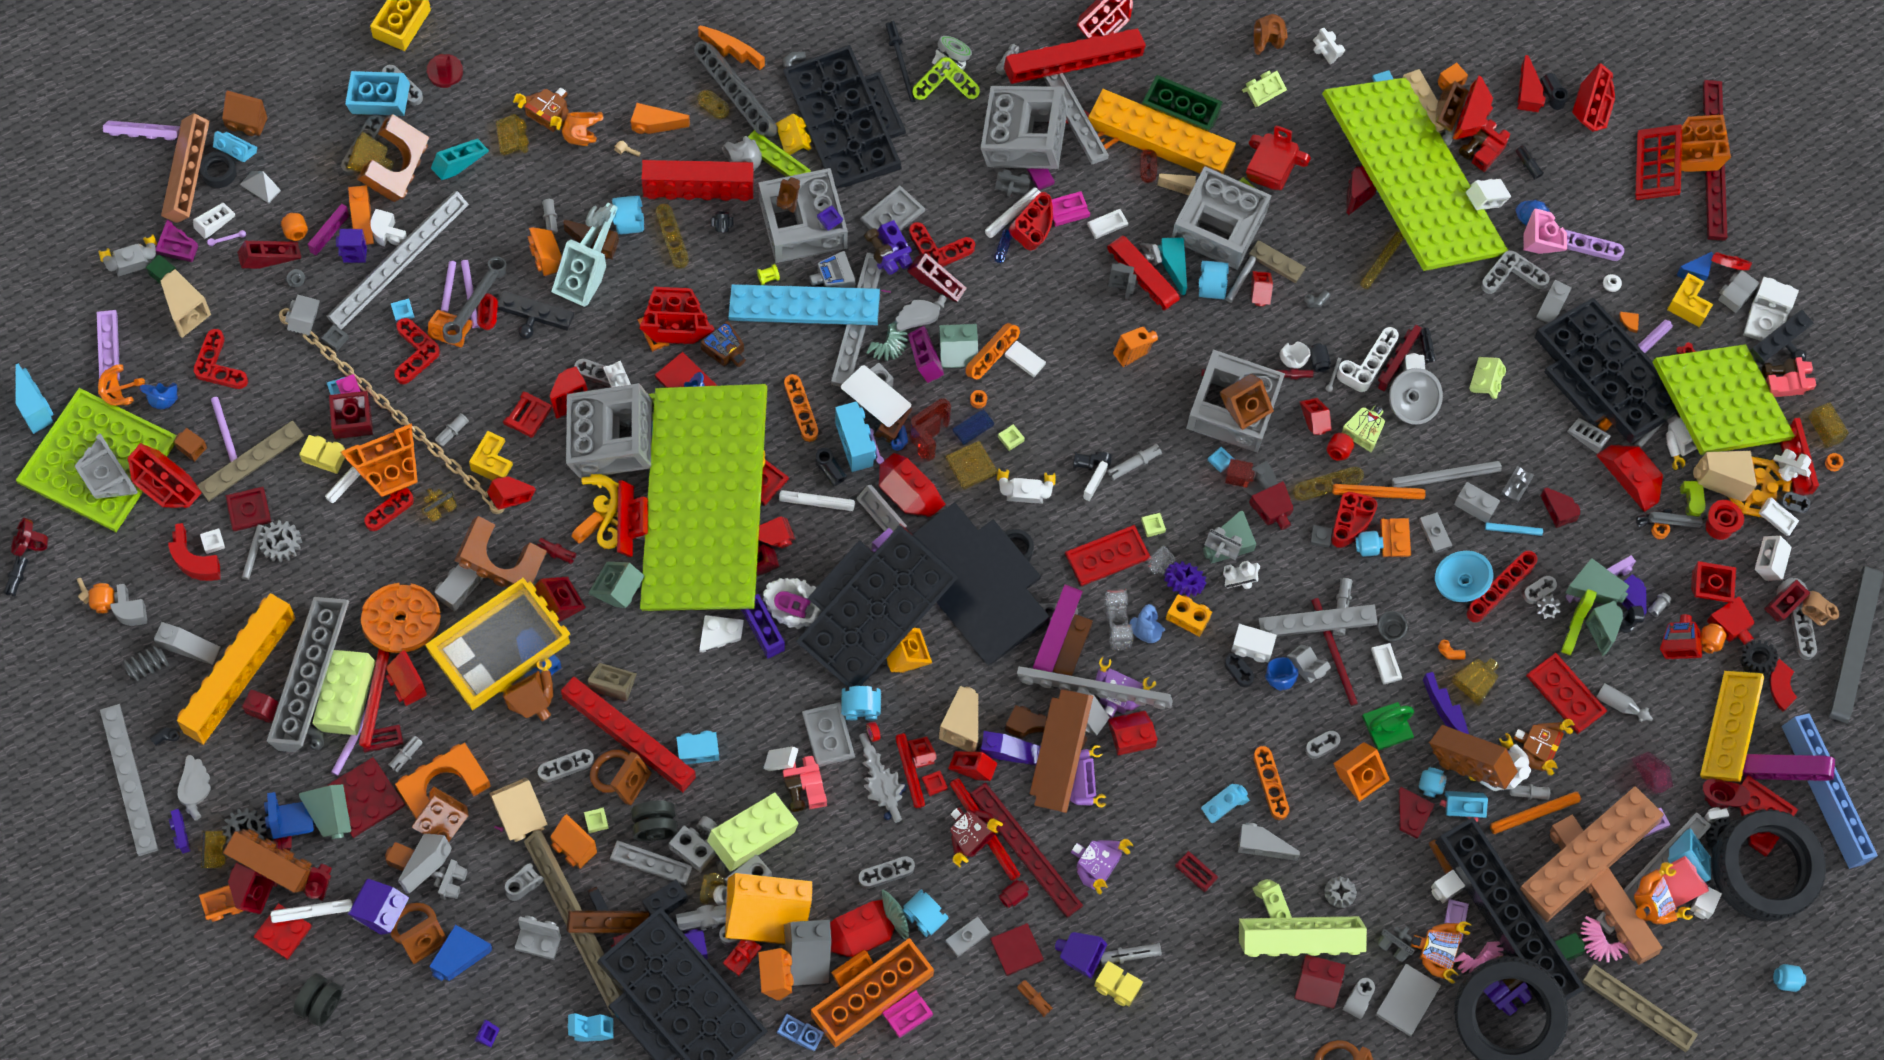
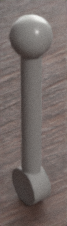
[1326,357,1342,392]

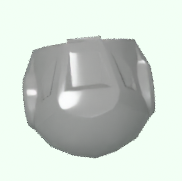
[722,136,762,171]

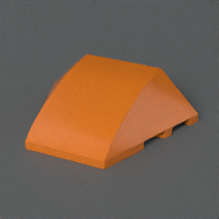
[1661,115,1731,172]
[340,423,418,497]

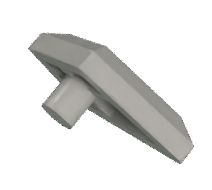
[1140,243,1162,266]

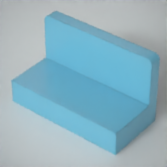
[1444,791,1488,818]

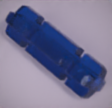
[994,229,1012,263]

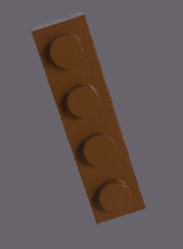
[566,911,649,933]

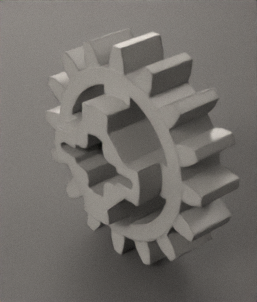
[258,520,302,562]

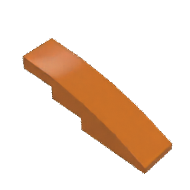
[698,25,765,70]

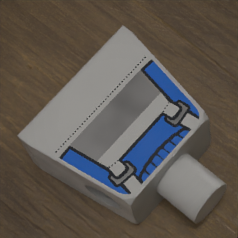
[809,251,855,288]

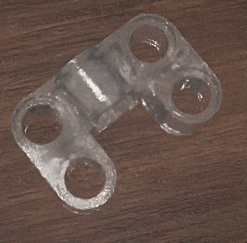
[1104,589,1133,651]

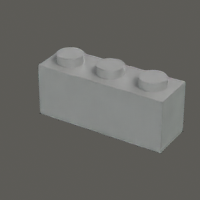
[435,564,483,612]

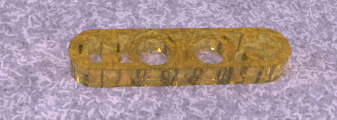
[656,204,689,269]
[1293,467,1364,501]

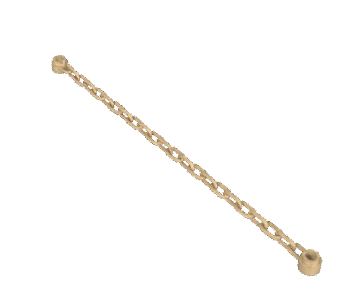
[279,308,505,514]

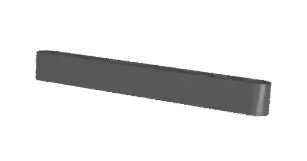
[1827,566,1883,723]

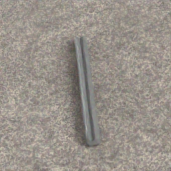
[1392,461,1502,488]

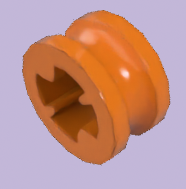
[970,390,987,409]
[1825,453,1844,472]
[1651,523,1670,539]

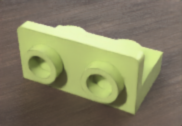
[1242,70,1287,107]

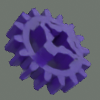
[1164,561,1206,597]

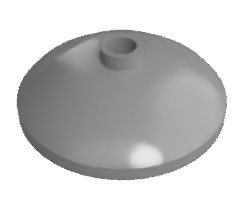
[1389,368,1443,424]

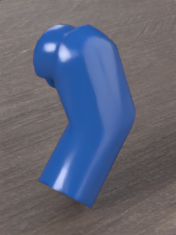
[891,425,908,451]

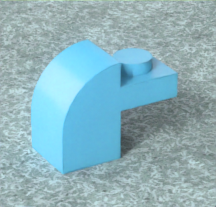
[568,1013,613,1041]

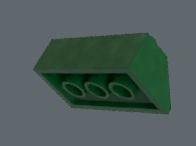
[1142,75,1223,132]

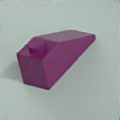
[908,326,944,383]

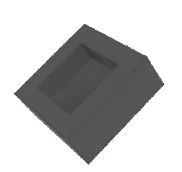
[322,325,349,351]
[1310,525,1332,548]

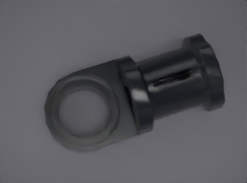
[1073,451,1112,471]
[1619,605,1644,633]

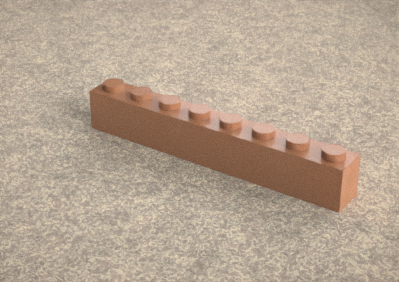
[1550,814,1662,965]

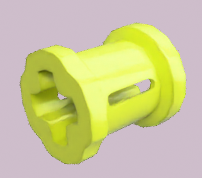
[757,264,780,285]

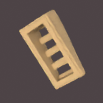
[1158,174,1196,195]

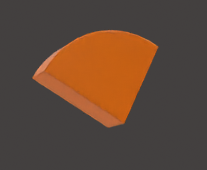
[1619,312,1639,333]

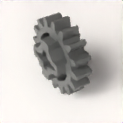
[222,808,267,845]

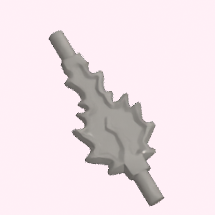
[859,733,905,823]

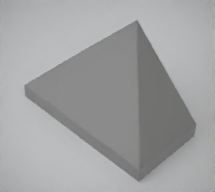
[240,171,281,204]

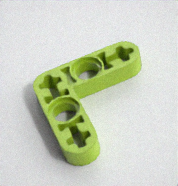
[912,56,980,100]
[1561,589,1597,656]

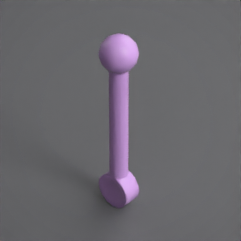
[207,230,246,246]
[869,428,884,464]

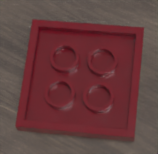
[325,757,405,838]

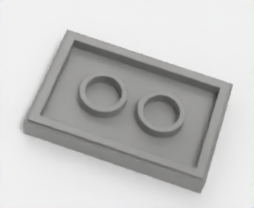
[860,185,925,231]
[802,702,855,767]
[1376,964,1441,1037]

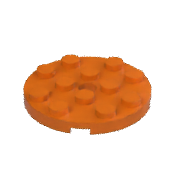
[361,583,441,653]

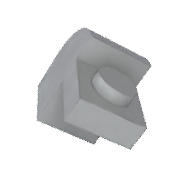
[110,584,147,626]
[1287,645,1331,683]

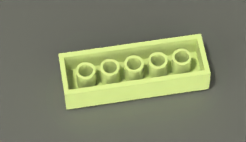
[1239,916,1367,957]

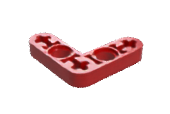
[909,222,975,267]
[394,318,440,384]
[194,329,248,389]
[364,487,414,531]

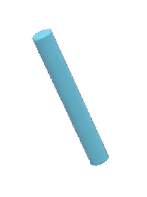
[1485,522,1543,536]

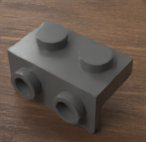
[1108,263,1137,300]

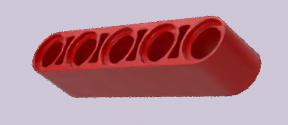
[1107,235,1180,311]
[1467,551,1537,622]

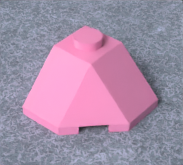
[1524,209,1567,254]

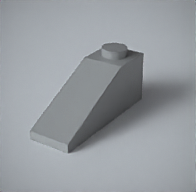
[154,622,221,665]
[1238,823,1300,861]
[398,833,452,894]

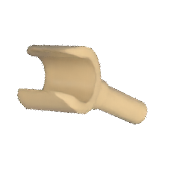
[614,141,641,157]
[77,578,89,604]

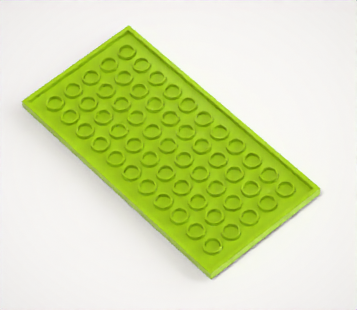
[1322,77,1508,271]
[640,384,767,611]

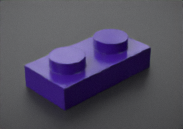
[169,809,191,854]

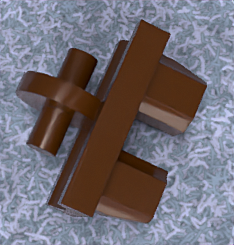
[776,177,800,213]

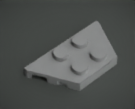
[75,434,138,499]

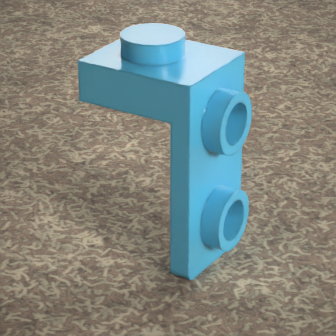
[1201,784,1250,823]

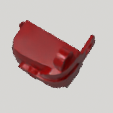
[1246,125,1311,190]

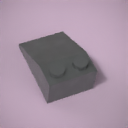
[784,920,831,986]

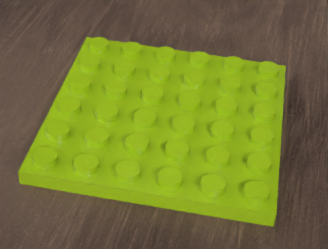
[1653,344,1795,455]
[16,388,177,532]

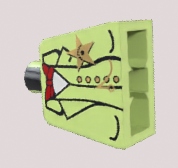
[1341,406,1385,452]

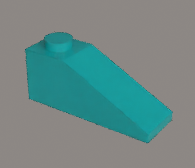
[431,138,489,180]
[1157,238,1187,295]

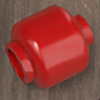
[1327,433,1354,461]

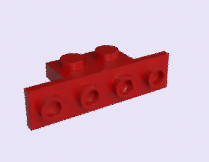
[617,480,648,557]

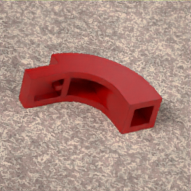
[168,523,221,581]

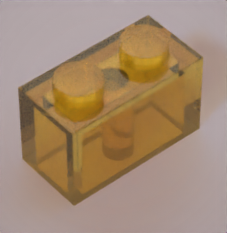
[1808,402,1849,448]

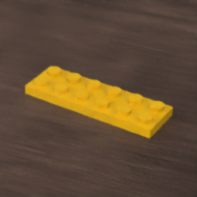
[1700,671,1764,782]

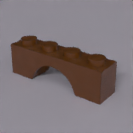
[1005,705,1087,750]

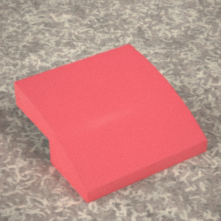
[1658,856,1709,907]

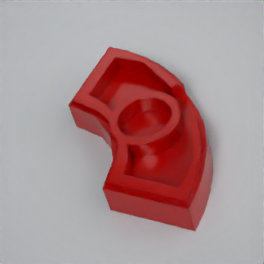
[1711,252,1752,270]
[1769,659,1797,712]

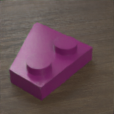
[156,220,198,262]

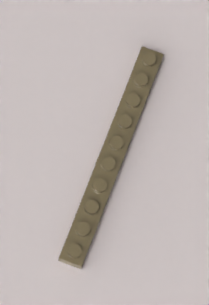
[524,830,623,1016]

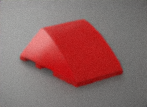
[639,287,714,344]

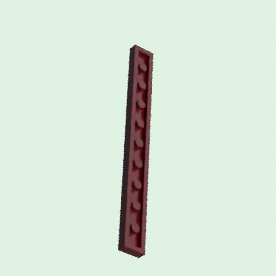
[1703,80,1727,241]

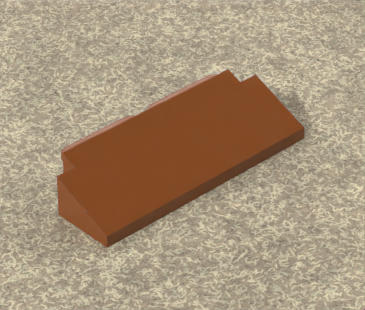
[1030,689,1094,813]

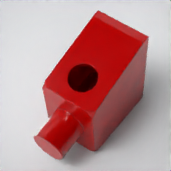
[1707,596,1754,645]

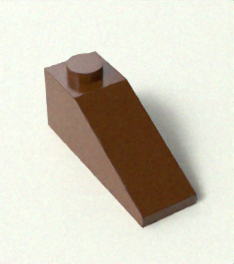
[1436,81,1469,132]
[563,220,619,260]
[1053,614,1093,676]

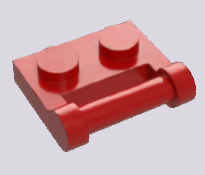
[503,392,552,438]

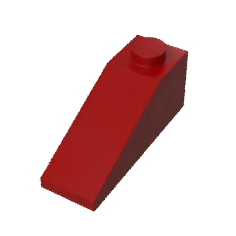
[1517,55,1545,112]

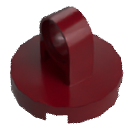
[427,54,463,88]
[11,518,48,557]

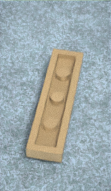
[1403,69,1446,133]

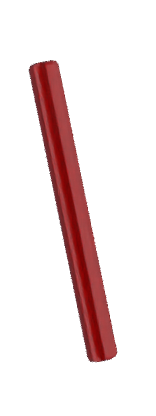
[359,649,390,748]
[950,778,1020,881]

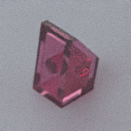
[1632,752,1673,794]

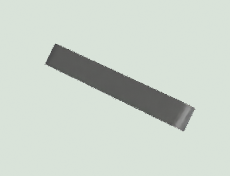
[694,41,778,138]

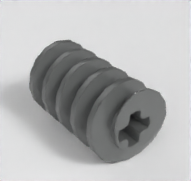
[123,646,169,681]

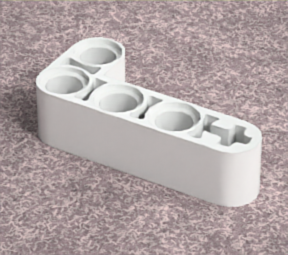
[1337,327,1399,392]

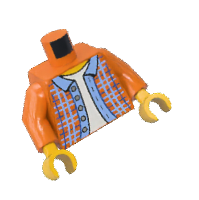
[1634,862,1693,925]
[1411,921,1471,984]

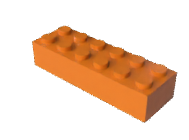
[811,938,934,1048]

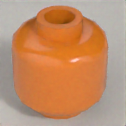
[281,213,308,241]
[88,583,115,613]
[1701,624,1726,654]

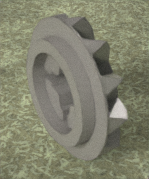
[1324,876,1357,908]

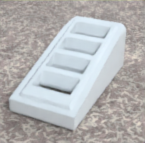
[193,203,235,239]

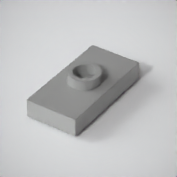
[1419,512,1452,553]
[945,916,990,957]

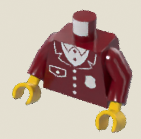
[950,808,1003,868]

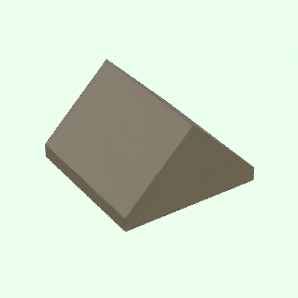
[588,663,637,701]

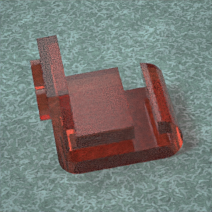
[910,399,951,462]

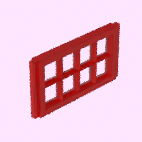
[1636,124,1682,200]

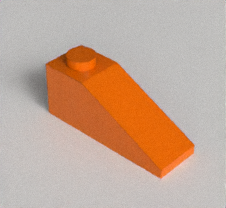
[631,103,690,134]
[348,185,374,245]

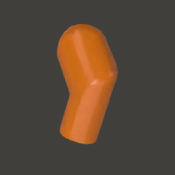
[1438,640,1465,660]

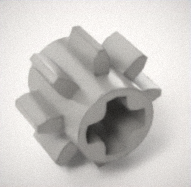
[1537,594,1560,619]

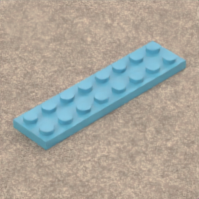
[729,284,880,325]

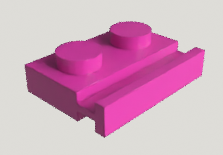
[1052,191,1090,226]
[882,990,933,1038]

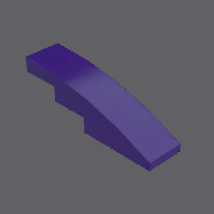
[1423,672,1469,734]

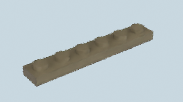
[197,420,304,502]
[1582,964,1698,1052]

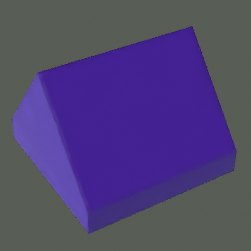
[475,1020,500,1047]

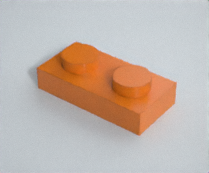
[831,950,874,988]

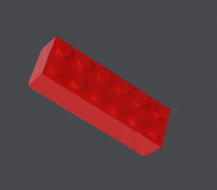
[642,160,754,201]

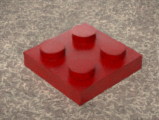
[254,903,312,960]

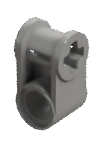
[505,863,544,901]
[1342,978,1375,1019]

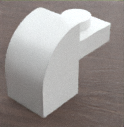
[371,209,407,247]

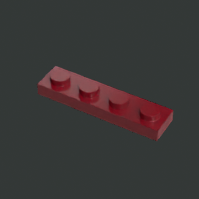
[1378,324,1422,392]

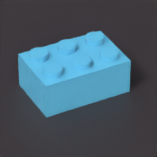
[345,71,410,116]
[835,401,876,472]

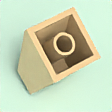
[161,270,211,338]
[1693,451,1757,501]
[939,686,978,752]
[489,778,548,842]

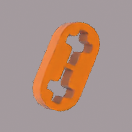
[571,512,604,544]

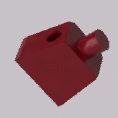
[1249,481,1293,530]

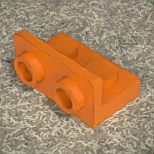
[428,310,472,347]

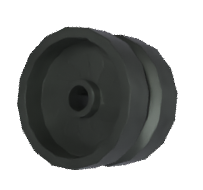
[631,801,678,842]
[293,973,343,1027]

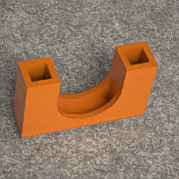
[395,743,491,819]

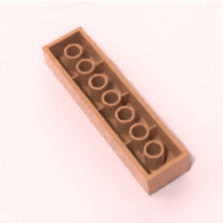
[1520,786,1664,922]

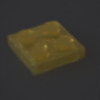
[946,440,997,490]

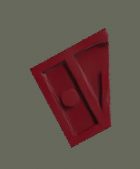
[1398,787,1435,839]

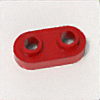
[477,293,498,330]

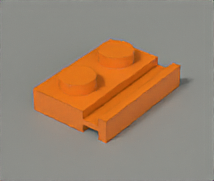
[1380,518,1411,557]

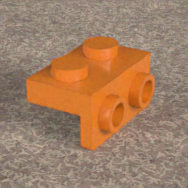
[199,885,243,922]

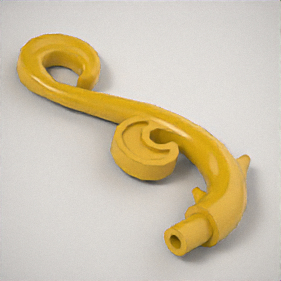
[581,474,618,549]

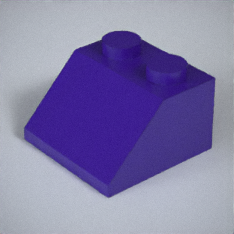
[348,879,409,935]

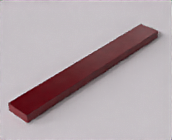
[970,782,1083,918]

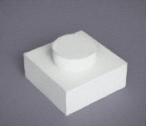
[200,529,225,554]
[1704,807,1729,824]

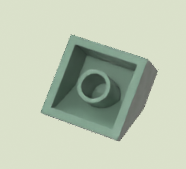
[939,324,978,368]
[588,562,644,608]
[1585,601,1623,656]

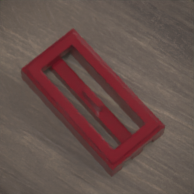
[360,724,403,753]
[1175,851,1218,892]

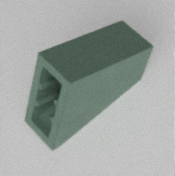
[1203,511,1256,564]
[1565,558,1629,604]
[299,784,351,840]

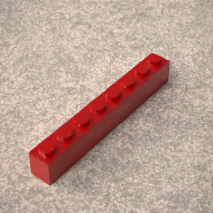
[1003,28,1146,84]
[561,677,696,792]

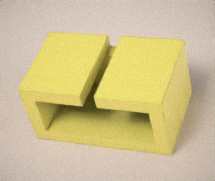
[299,435,345,474]
[1094,961,1143,1007]

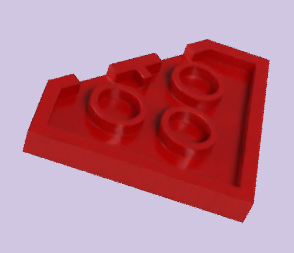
[1740,775,1798,857]

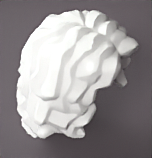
[763,578,821,629]

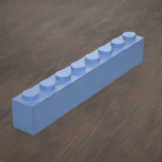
[1781,714,1878,869]

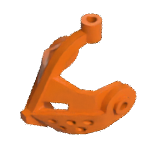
[98,364,145,406]

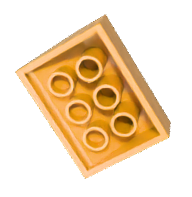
[725,873,812,944]

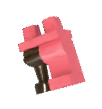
[1762,357,1816,397]
[783,756,827,812]

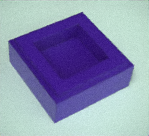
[817,205,843,231]

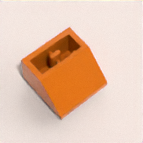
[527,227,562,276]

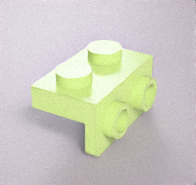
[1469,357,1506,399]

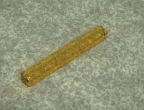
[1360,231,1404,289]

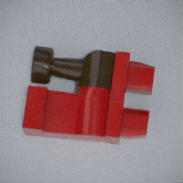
[1459,119,1510,172]

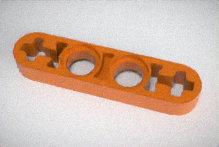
[966,323,1020,379]
[784,374,818,442]
[1253,746,1289,820]

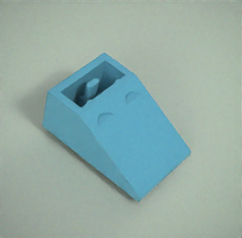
[16,364,54,434]

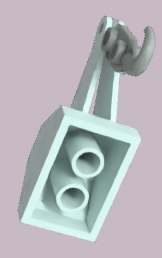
[552,203,617,307]

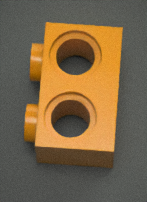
[1166,594,1212,637]

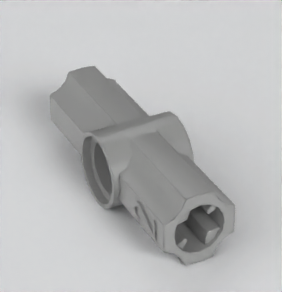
[676,904,726,932]

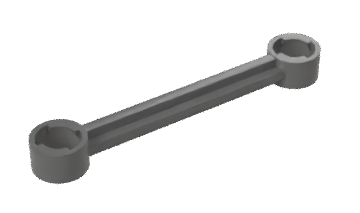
[443,256,507,344]

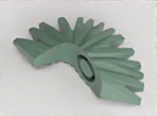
[866,322,908,361]
[882,889,909,940]

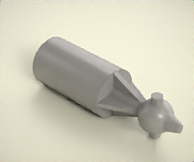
[1596,683,1653,722]

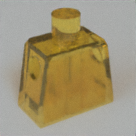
[346,132,394,172]
[1451,658,1499,706]

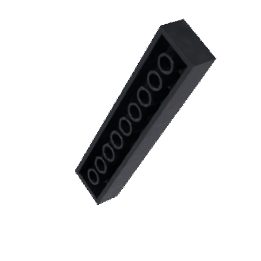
[1435,817,1585,1013]

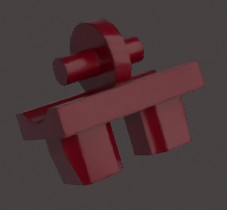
[304,863,332,901]

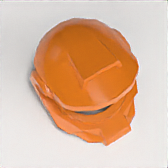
[562,112,603,146]

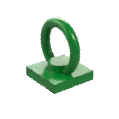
[1362,702,1414,751]

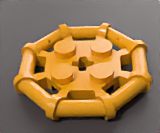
[1727,457,1792,520]

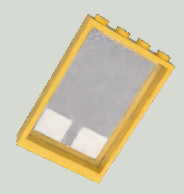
[425,578,570,711]

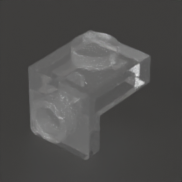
[1146,545,1176,575]

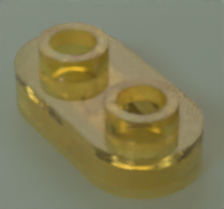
[698,90,729,119]

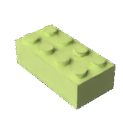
[312,650,376,735]
[707,793,798,872]

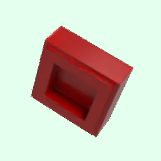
[922,770,948,796]

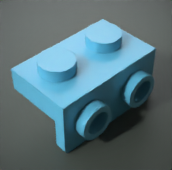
[213,131,257,162]

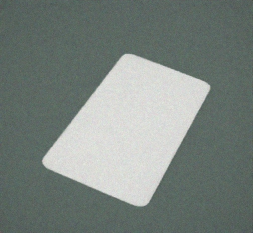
[841,365,911,427]

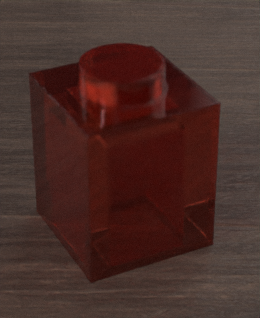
[1225,459,1255,488]

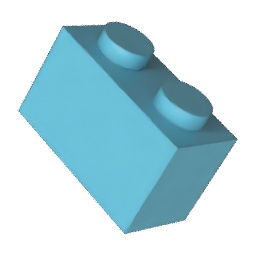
[677,731,719,764]

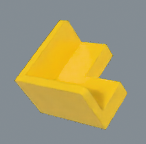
[1667,273,1713,327]
[469,431,513,481]

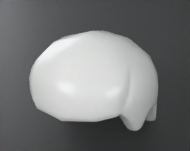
[1280,341,1310,368]

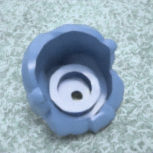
[1129,604,1165,643]

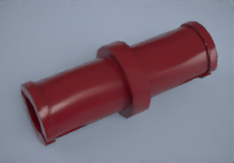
[537,538,576,564]

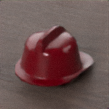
[1703,778,1751,810]

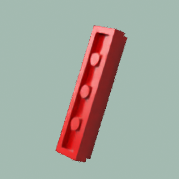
[1780,418,1819,495]

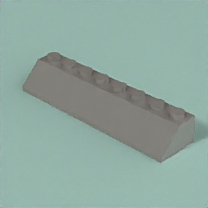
[267,597,349,752]

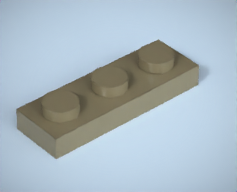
[1249,240,1306,283]

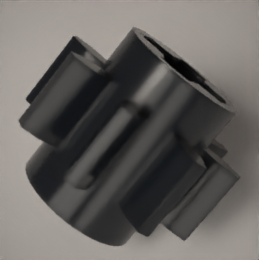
[711,211,733,232]

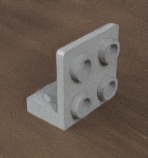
[515,916,561,960]

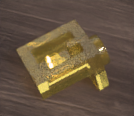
[700,873,725,904]

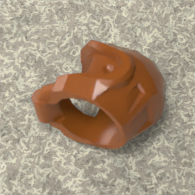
[1254,14,1288,55]

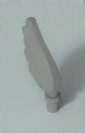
[895,295,946,332]
[178,755,211,821]

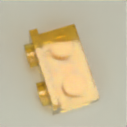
[496,114,529,156]

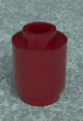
[999,879,1029,908]

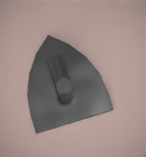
[1235,461,1277,496]

